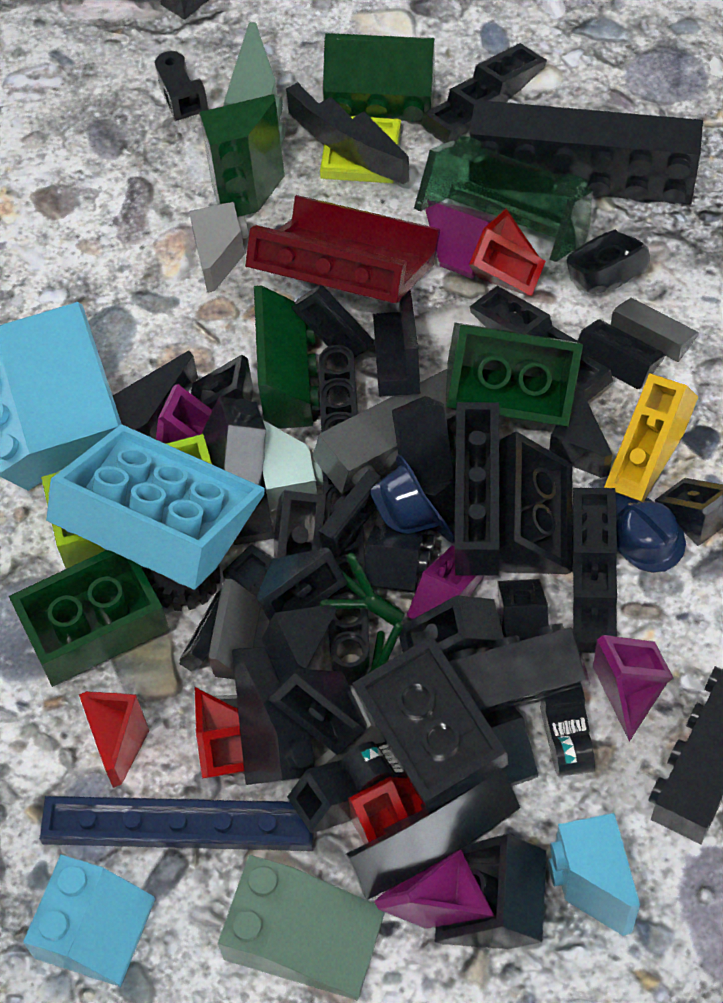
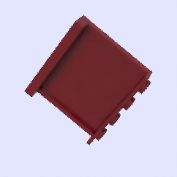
[245,195,440,304]

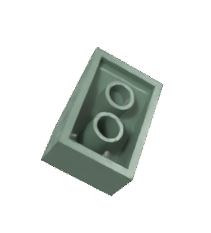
[224,22,286,144]
[217,855,385,1001]

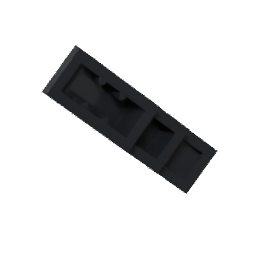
[421,43,547,143]
[286,82,410,184]
[469,285,613,402]
[573,488,617,653]
[346,767,521,900]

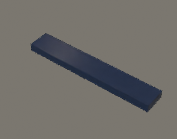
[39,796,314,851]

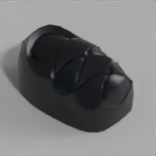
[566,229,650,294]

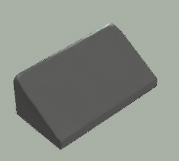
[611,297,699,362]
[208,578,261,679]

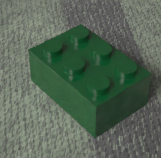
[8,550,169,687]

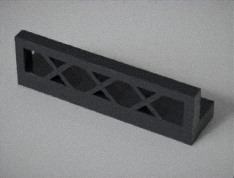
[373,289,421,397]

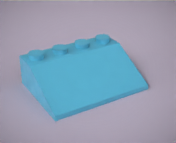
[0,302,122,491]
[46,424,265,590]

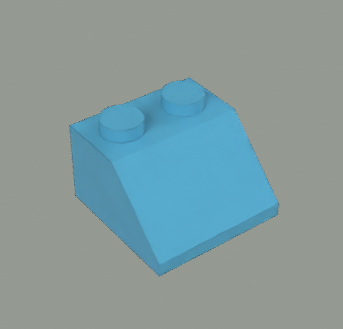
[548,813,640,936]
[23,854,155,987]

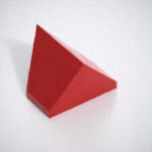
[469,208,546,296]
[195,687,244,778]
[79,691,149,788]
[348,777,422,844]

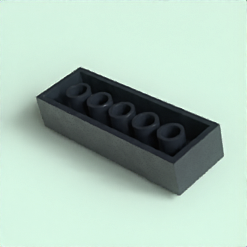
[469,100,703,205]

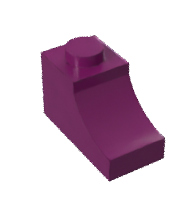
[407,545,484,619]

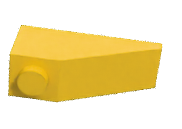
[604,373,698,502]

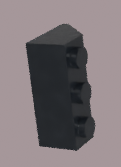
[499,431,573,575]

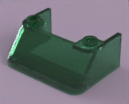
[414,136,593,262]

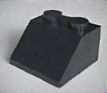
[434,834,546,949]

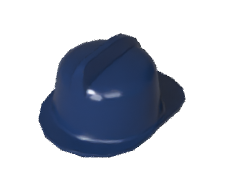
[370,455,455,544]
[615,493,686,573]

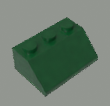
[322,33,435,122]
[199,94,285,217]
[254,285,320,429]
[445,322,583,426]

